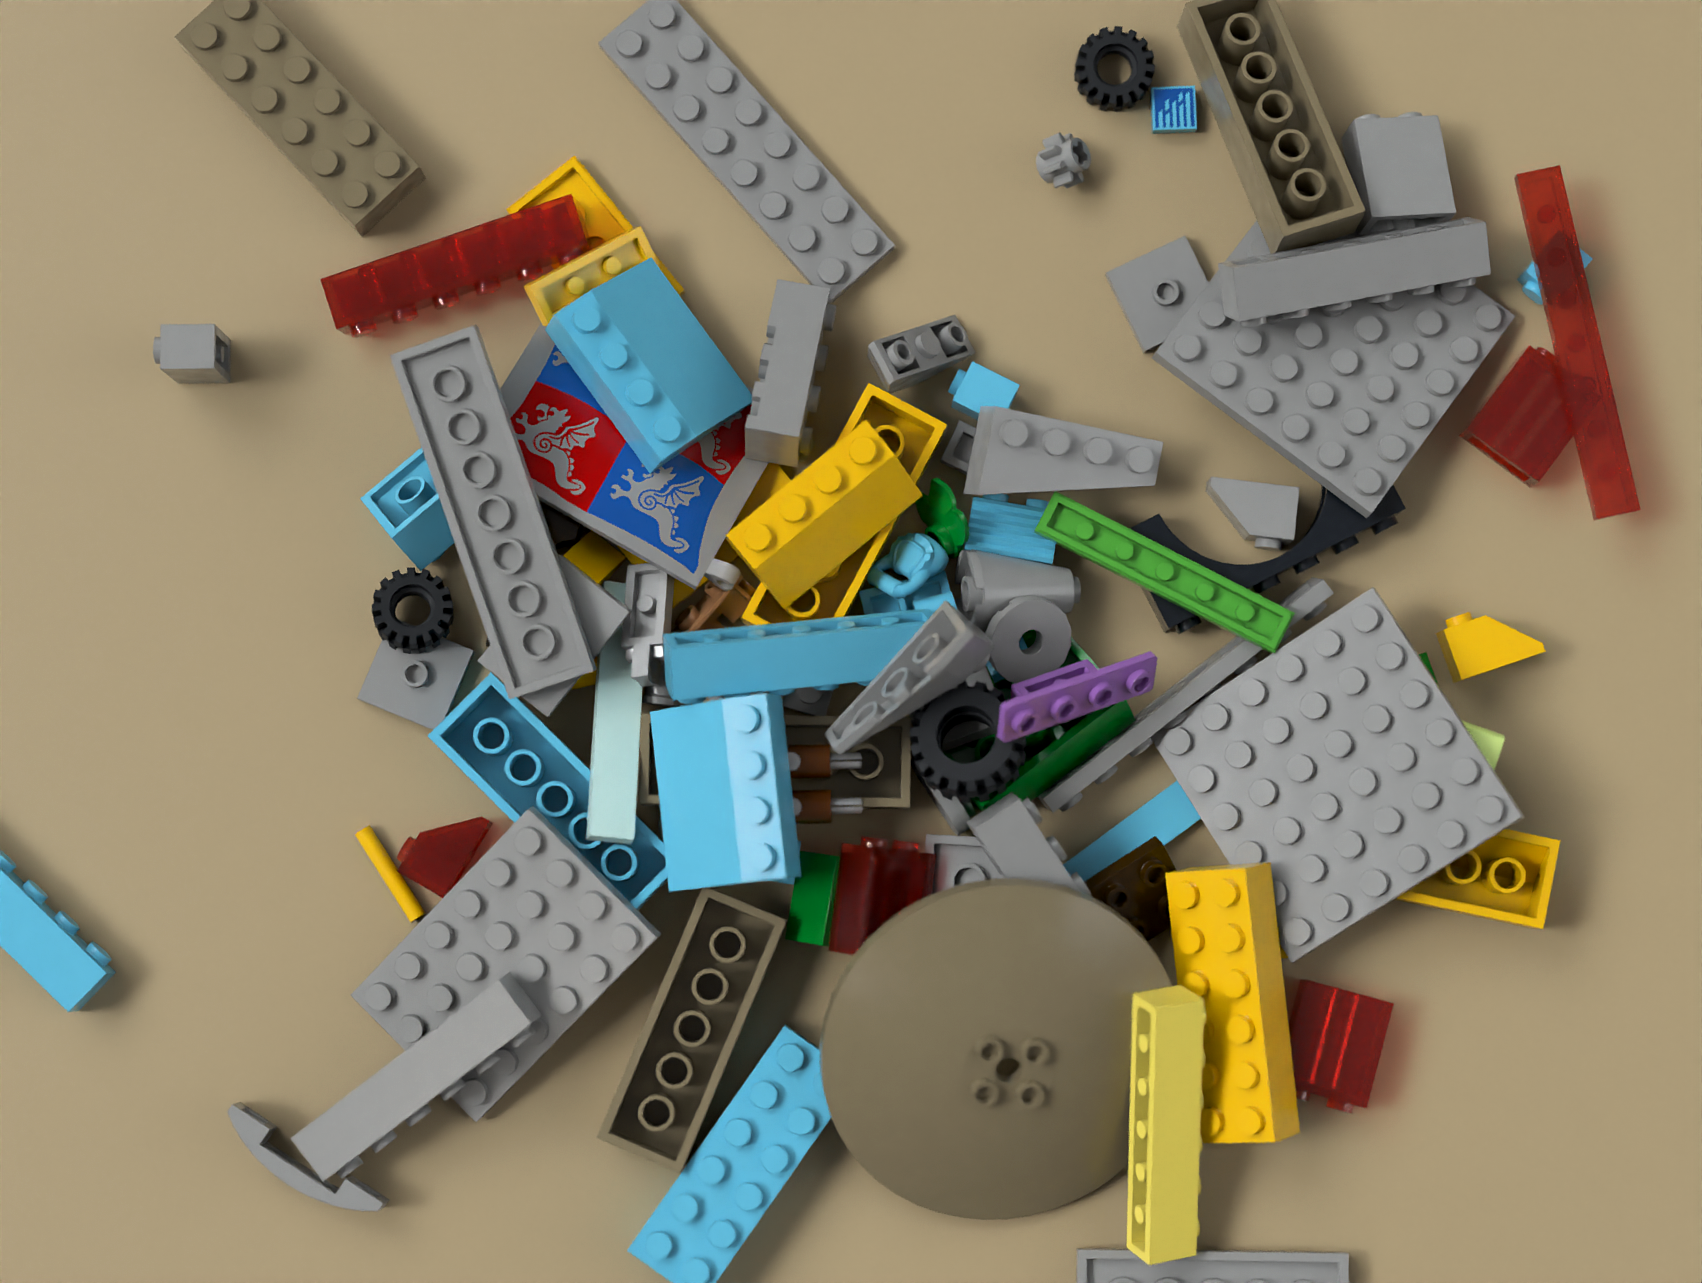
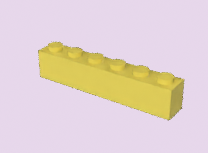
[1126,985,1207,1265]

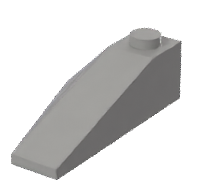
[824,600,995,754]

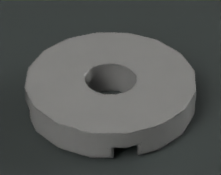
[985,595,1071,683]

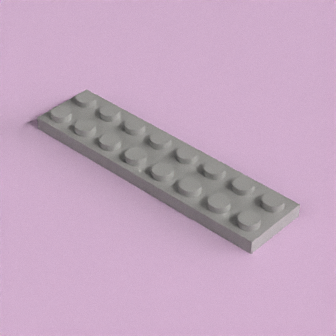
[599,0,895,304]
[390,325,597,699]

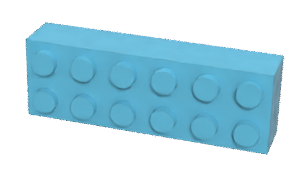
[428,672,668,910]
[627,1024,831,1283]

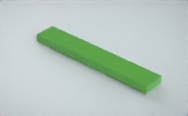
[1034,491,1295,653]

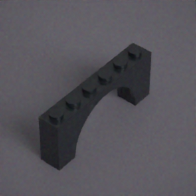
[1129,485,1406,635]

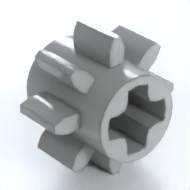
[1036,133,1091,189]

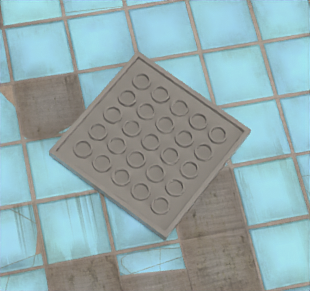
[1152,221,1515,518]
[1150,588,1524,962]

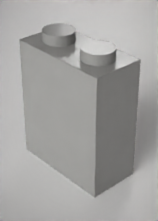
[1341,112,1456,235]

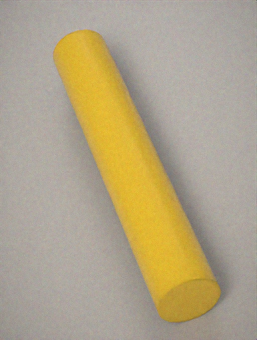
[355,825,426,923]

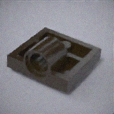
[1084,836,1176,942]

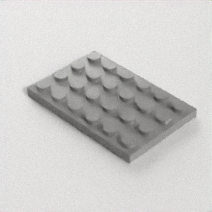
[351,806,661,1122]

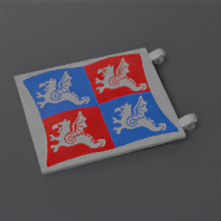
[500,323,815,591]

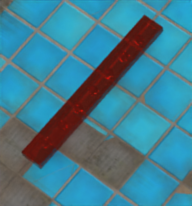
[1514,165,1641,521]

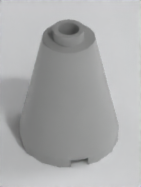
[955,549,1081,633]

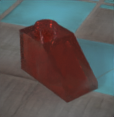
[396,816,494,898]

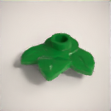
[915,477,969,559]

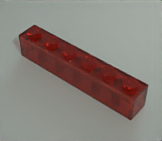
[320,194,593,338]

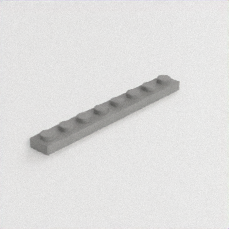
[1038,577,1334,813]

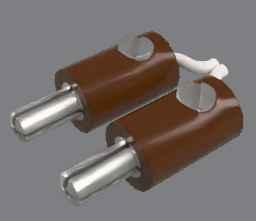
[787,744,863,824]

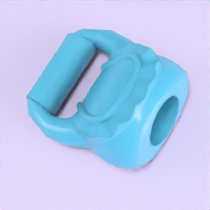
[867,533,949,599]

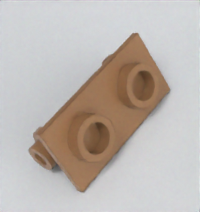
[671,574,756,633]

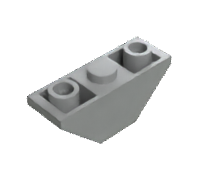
[868,315,975,394]

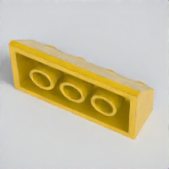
[726,420,923,610]
[1394,829,1561,929]

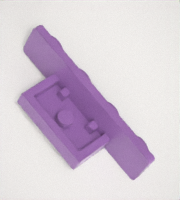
[997,651,1157,743]

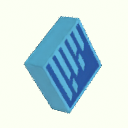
[1150,86,1197,134]

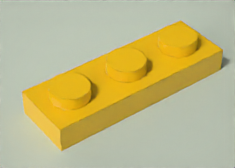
[524,226,660,326]

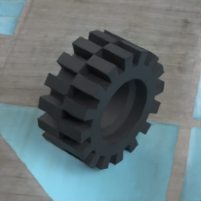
[1074,26,1155,112]
[372,567,454,654]

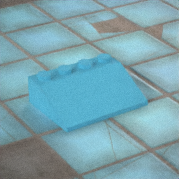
[545,257,752,474]
[650,693,802,892]

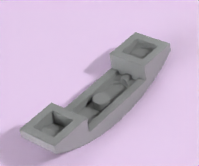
[227,1102,389,1211]

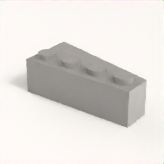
[745,279,837,467]

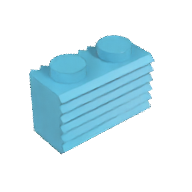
[964,494,1056,565]

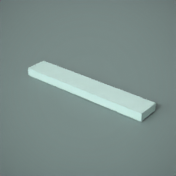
[586,581,642,844]

